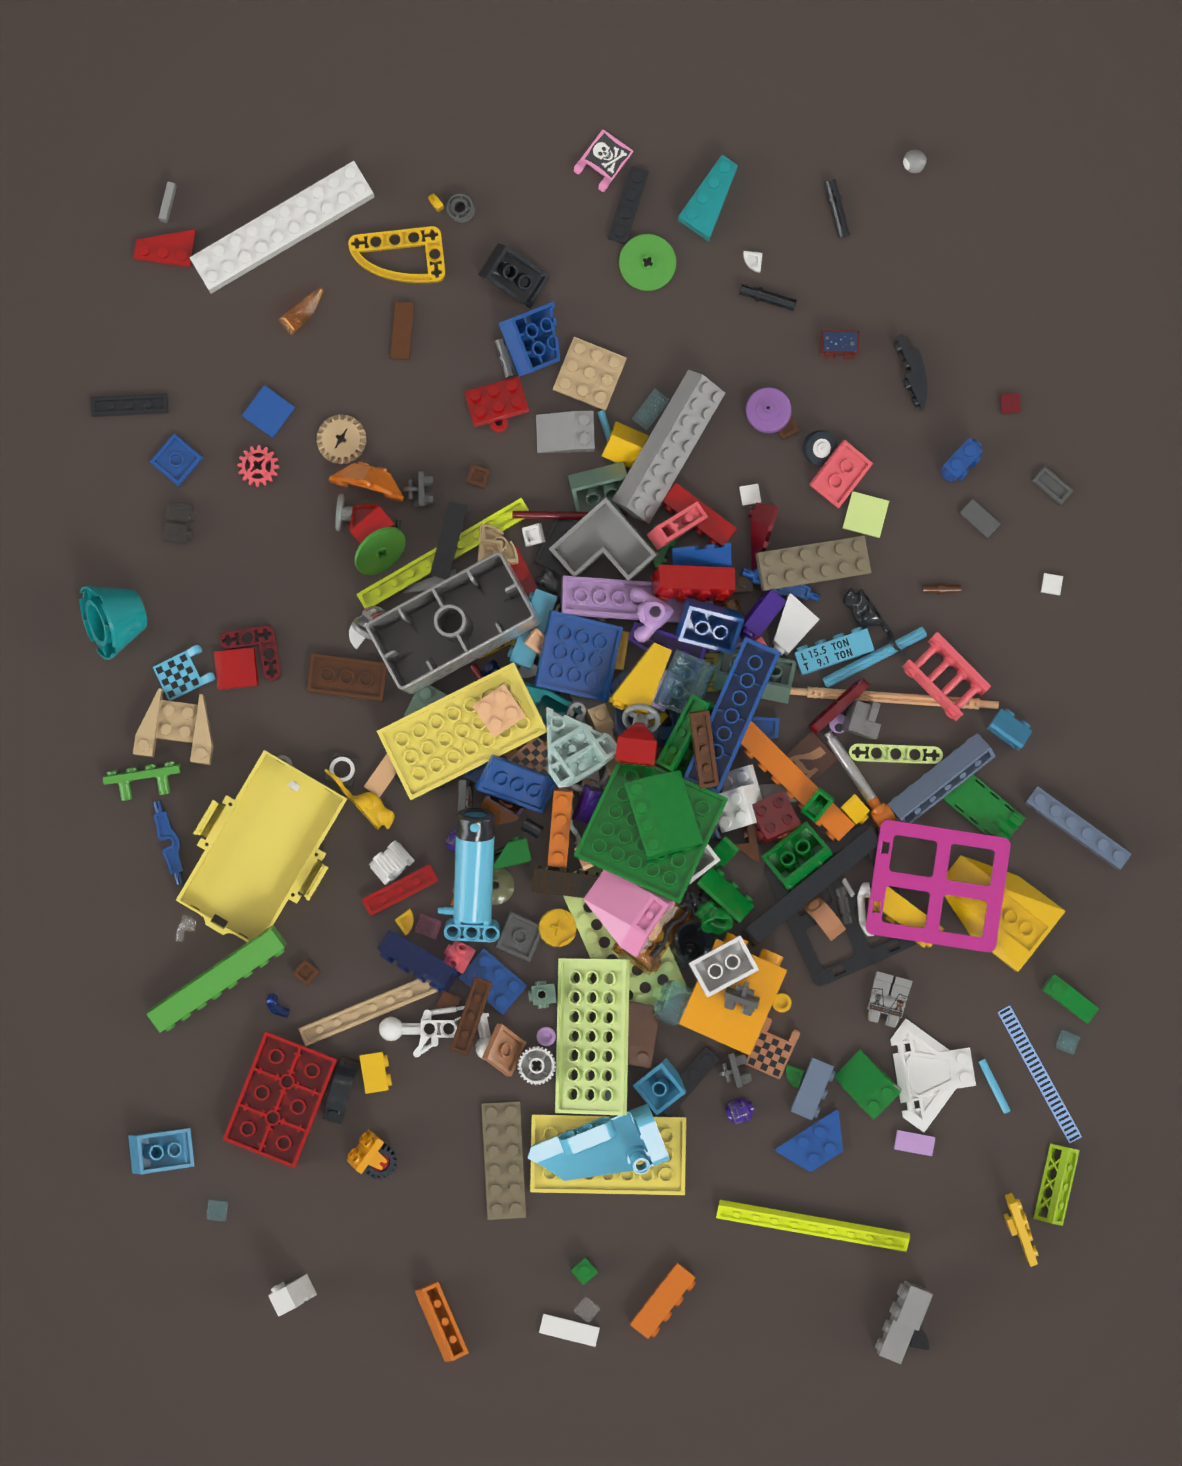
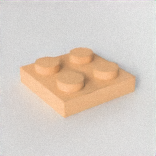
[472,684,526,738]

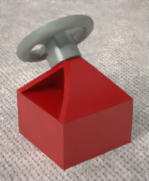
[335,493,396,544]
[615,704,661,767]

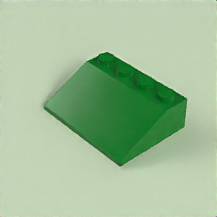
[624,770,703,861]

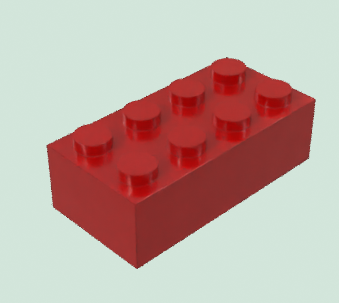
[651,565,735,603]

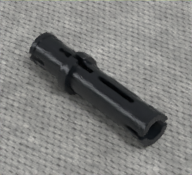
[824,179,850,238]
[739,283,797,311]

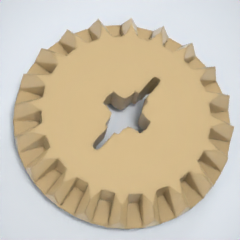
[316,414,366,464]

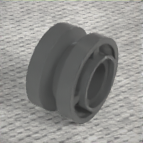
[447,193,475,223]

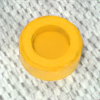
[772,993,791,1012]

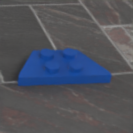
[775,1109,843,1172]

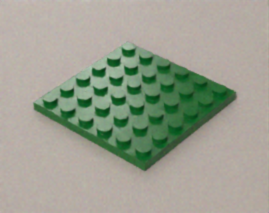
[574,763,728,904]

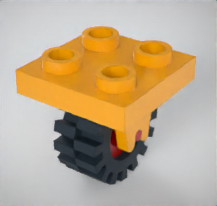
[347,1130,398,1180]

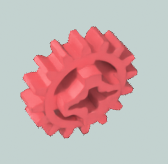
[237,445,279,488]

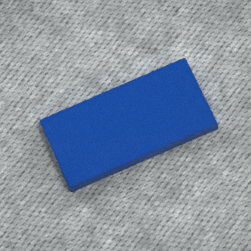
[475,754,557,814]

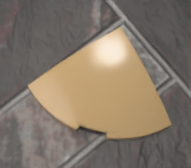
[478,524,518,565]

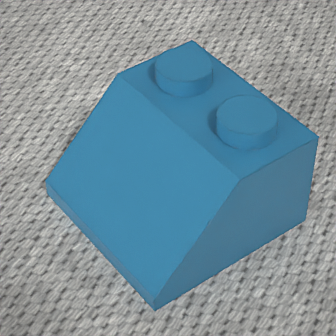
[986,709,1032,751]

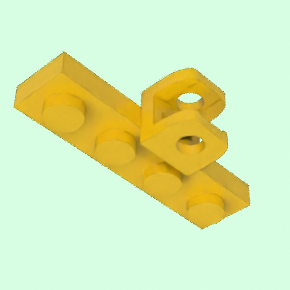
[1003,1193,1039,1267]

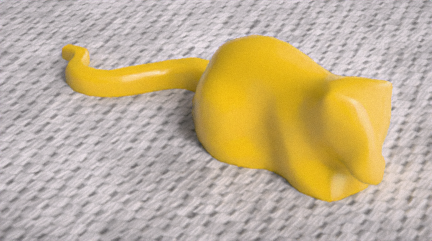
[324,769,395,830]

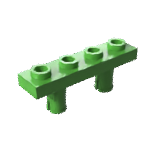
[103,761,181,801]

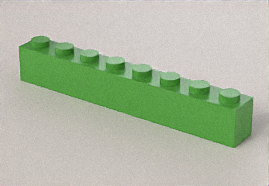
[146,925,287,1033]

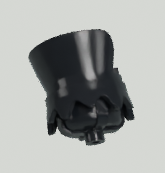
[672,921,714,969]

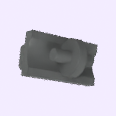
[402,471,433,508]
[724,981,760,1016]
[719,1053,752,1088]

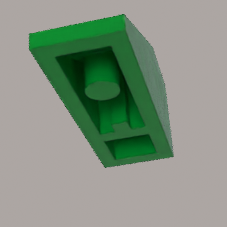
[1041,974,1099,1024]

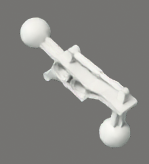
[379,1006,491,1059]

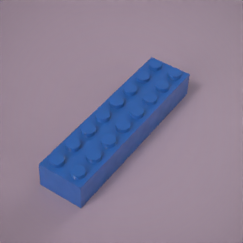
[683,637,781,794]

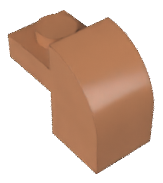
[803,895,846,941]

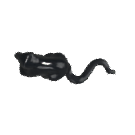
[843,588,905,656]

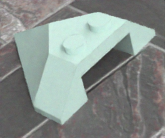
[546,707,617,788]

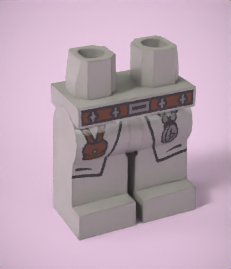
[867,971,913,1028]

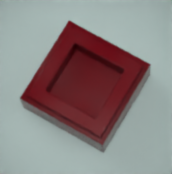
[1000,393,1021,414]

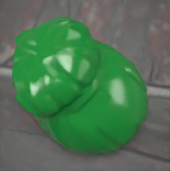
[695,901,733,935]

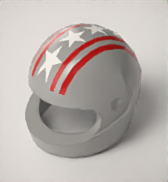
[352,606,386,640]

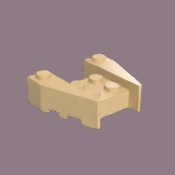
[133,689,214,765]

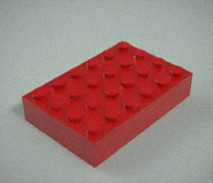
[222,1031,338,1168]

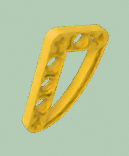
[348,226,445,283]

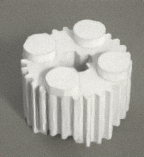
[369,840,414,885]
[517,1046,556,1085]

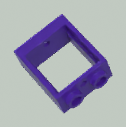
[739,589,786,640]

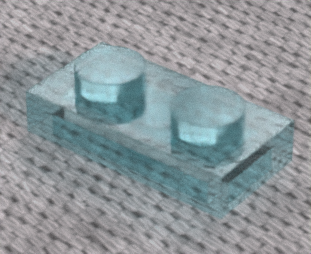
[632,388,670,430]

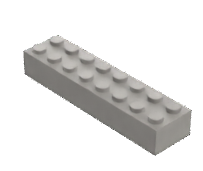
[612,370,725,524]

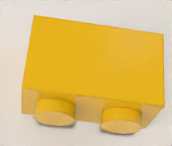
[360,1052,392,1094]

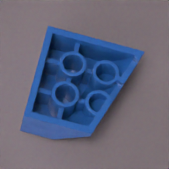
[498,301,560,376]
[672,543,732,567]

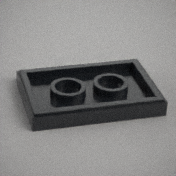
[533,510,579,576]

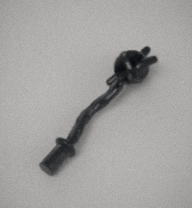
[649,890,704,959]

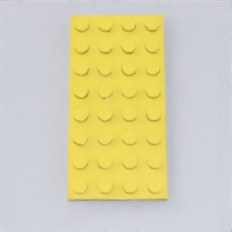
[377,662,547,800]
[530,1115,686,1195]

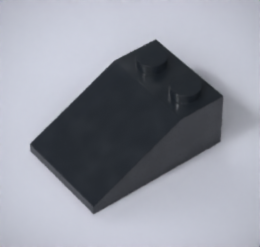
[478,243,550,308]

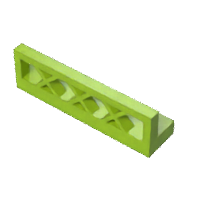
[1033,1143,1080,1226]

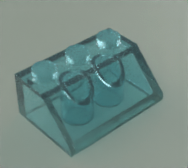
[654,649,717,715]

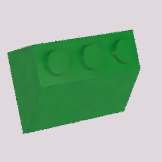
[762,821,834,892]
[696,867,754,923]

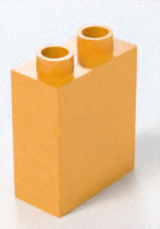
[678,932,787,1055]

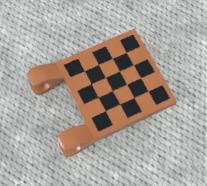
[503,737,550,775]
[746,1017,800,1080]

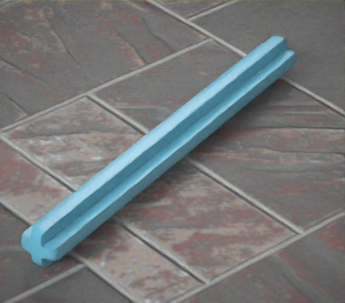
[823,627,927,688]

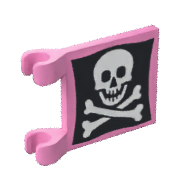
[574,129,634,192]

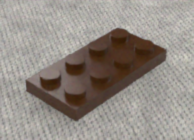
[306,653,387,702]

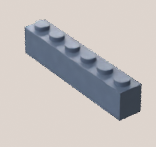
[887,733,996,823]
[1024,786,1132,870]

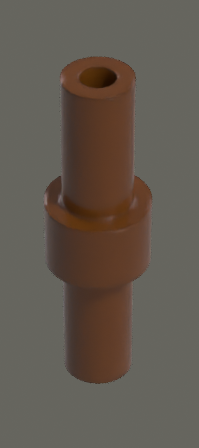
[922,583,961,595]

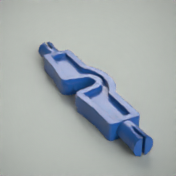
[740,567,820,602]
[153,800,184,885]

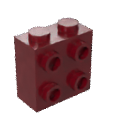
[752,790,801,844]

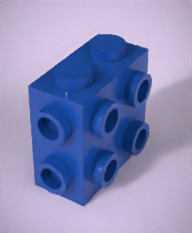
[940,438,983,483]

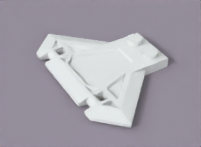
[890,1019,976,1132]

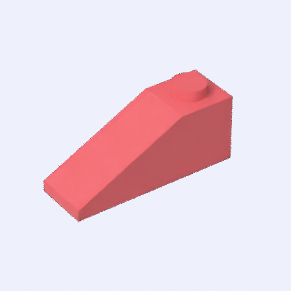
[647,501,708,551]

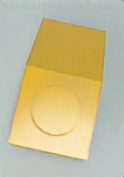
[839,794,870,825]

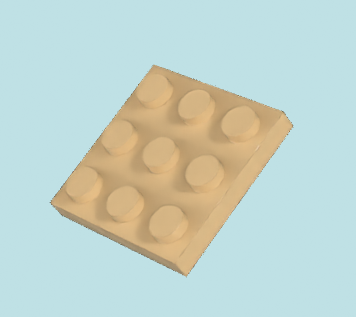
[553,337,627,411]

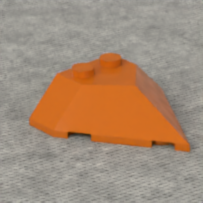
[329,462,404,503]

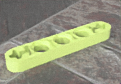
[848,744,943,764]

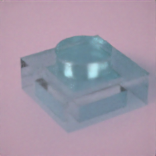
[1055,1030,1080,1055]
[207,1200,228,1221]

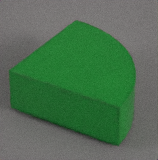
[785,1065,805,1089]

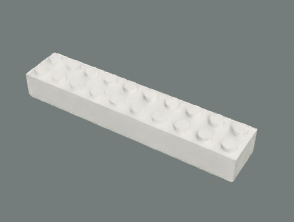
[189,161,374,294]

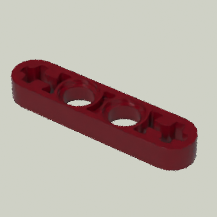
[808,677,870,734]

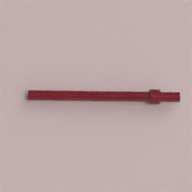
[512,511,627,520]

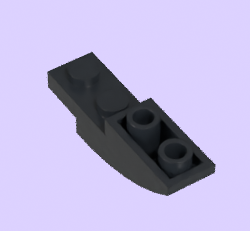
[893,333,927,411]

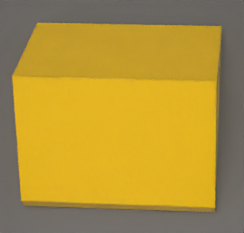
[602,421,649,469]

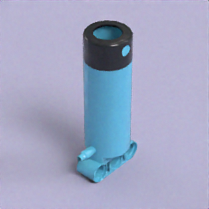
[438,808,500,942]

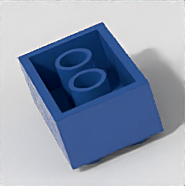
[675,598,745,654]

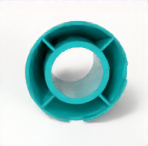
[79,585,147,660]

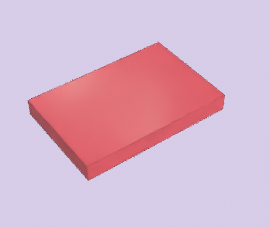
[809,440,873,508]

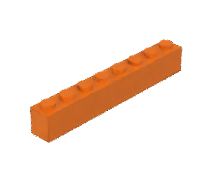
[741,721,855,841]

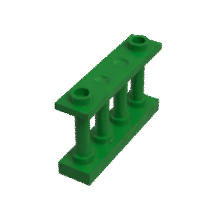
[656,694,716,775]

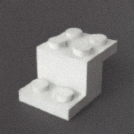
[718,764,763,833]

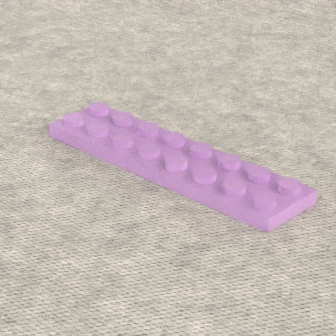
[561,576,713,623]

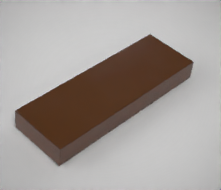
[390,301,414,360]

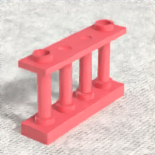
[902,632,991,721]

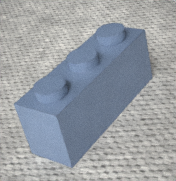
[790,1058,836,1120]

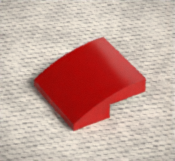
[214,648,259,690]

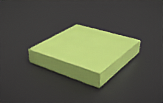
[842,491,889,538]

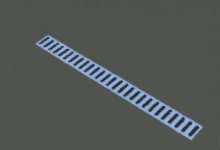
[998,1006,1082,1144]

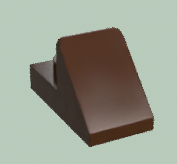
[736,824,759,862]

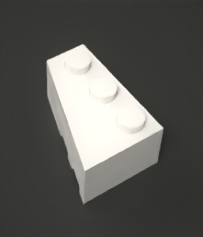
[268,1274,317,1317]

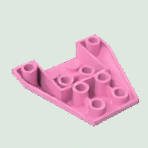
[583,871,675,958]

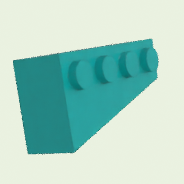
[678,155,738,242]

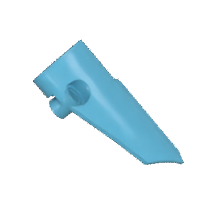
[528,1103,670,1181]

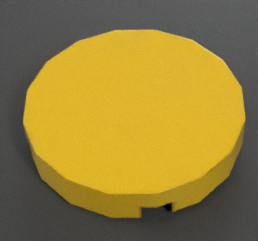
[539,909,577,947]

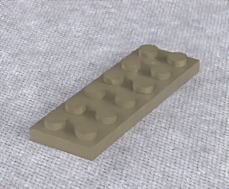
[755,536,872,591]
[482,1101,526,1220]

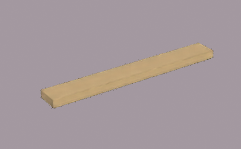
[298,970,448,1046]

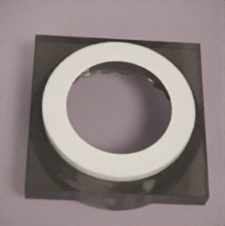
[324,752,360,787]

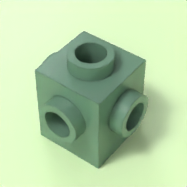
[528,981,557,1009]

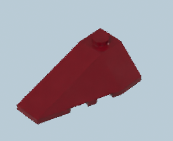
[748,502,779,584]

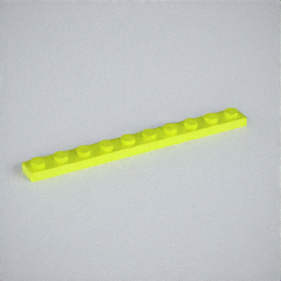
[356,498,529,608]
[716,1200,910,1252]

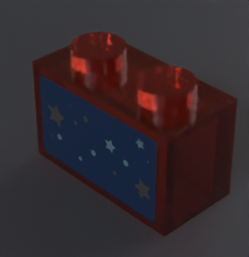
[820,330,860,359]

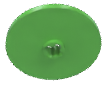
[619,234,676,291]
[354,527,406,575]

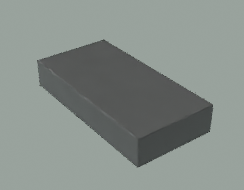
[1032,466,1074,506]
[959,499,1001,539]

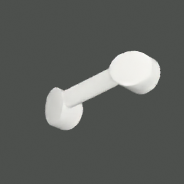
[857,882,874,936]

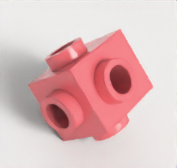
[443,941,476,974]

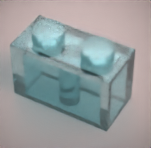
[653,980,693,1026]

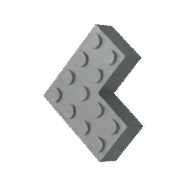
[549,497,659,581]
[875,1280,933,1364]

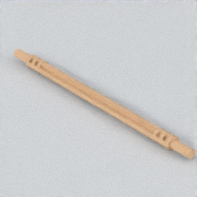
[790,686,999,710]

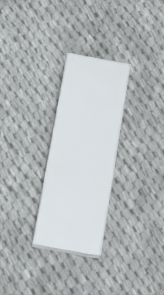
[539,1314,600,1347]

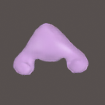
[629,586,674,643]

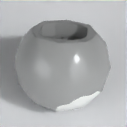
[903,149,927,173]

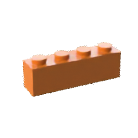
[547,786,573,868]
[630,1262,696,1339]
[415,1282,469,1362]

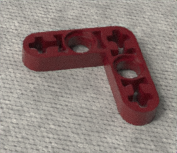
[220,626,281,681]

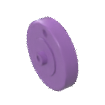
[746,387,792,433]

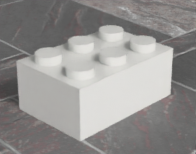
[688,935,759,998]

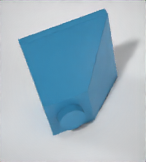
[633,1058,686,1115]

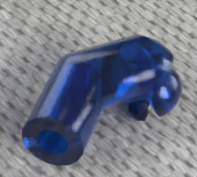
[266,993,290,1018]

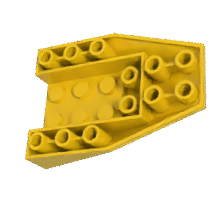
[944,855,1066,972]

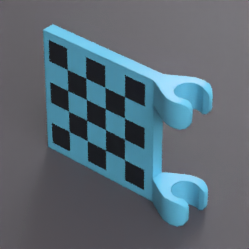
[153,645,216,701]

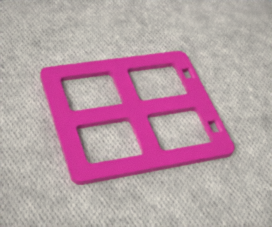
[866,820,1011,952]

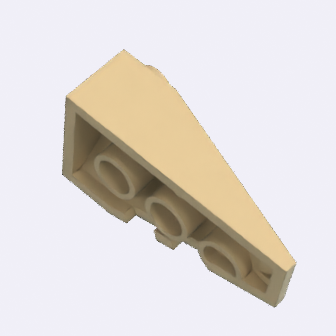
[585,702,618,777]

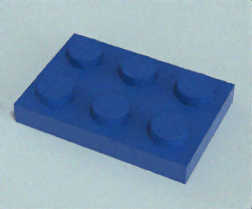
[459,948,528,1015]

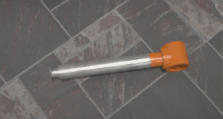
[823,731,897,829]

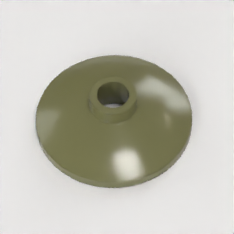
[492,868,515,905]

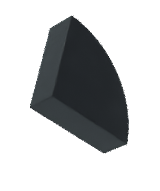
[910,1330,929,1350]

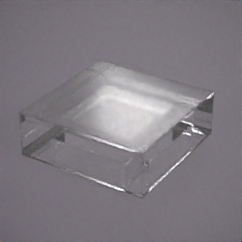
[574,1296,601,1323]

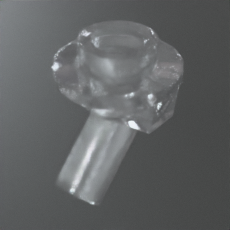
[175,914,196,941]

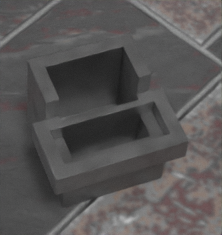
[841,700,881,739]

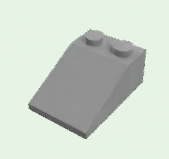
[536,411,595,453]

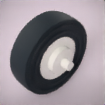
[803,430,837,465]

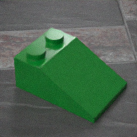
[834,1049,902,1119]

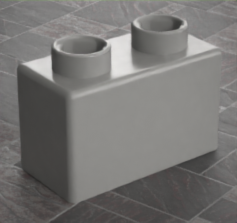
[366,552,540,694]

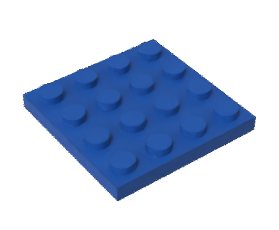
[534,610,623,702]

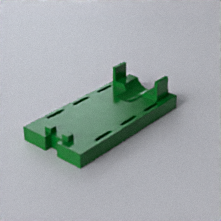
[943,774,1026,840]

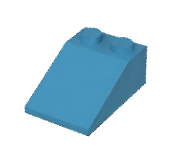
[128,1128,194,1175]

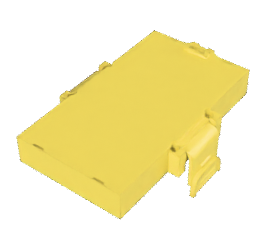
[176,750,348,942]

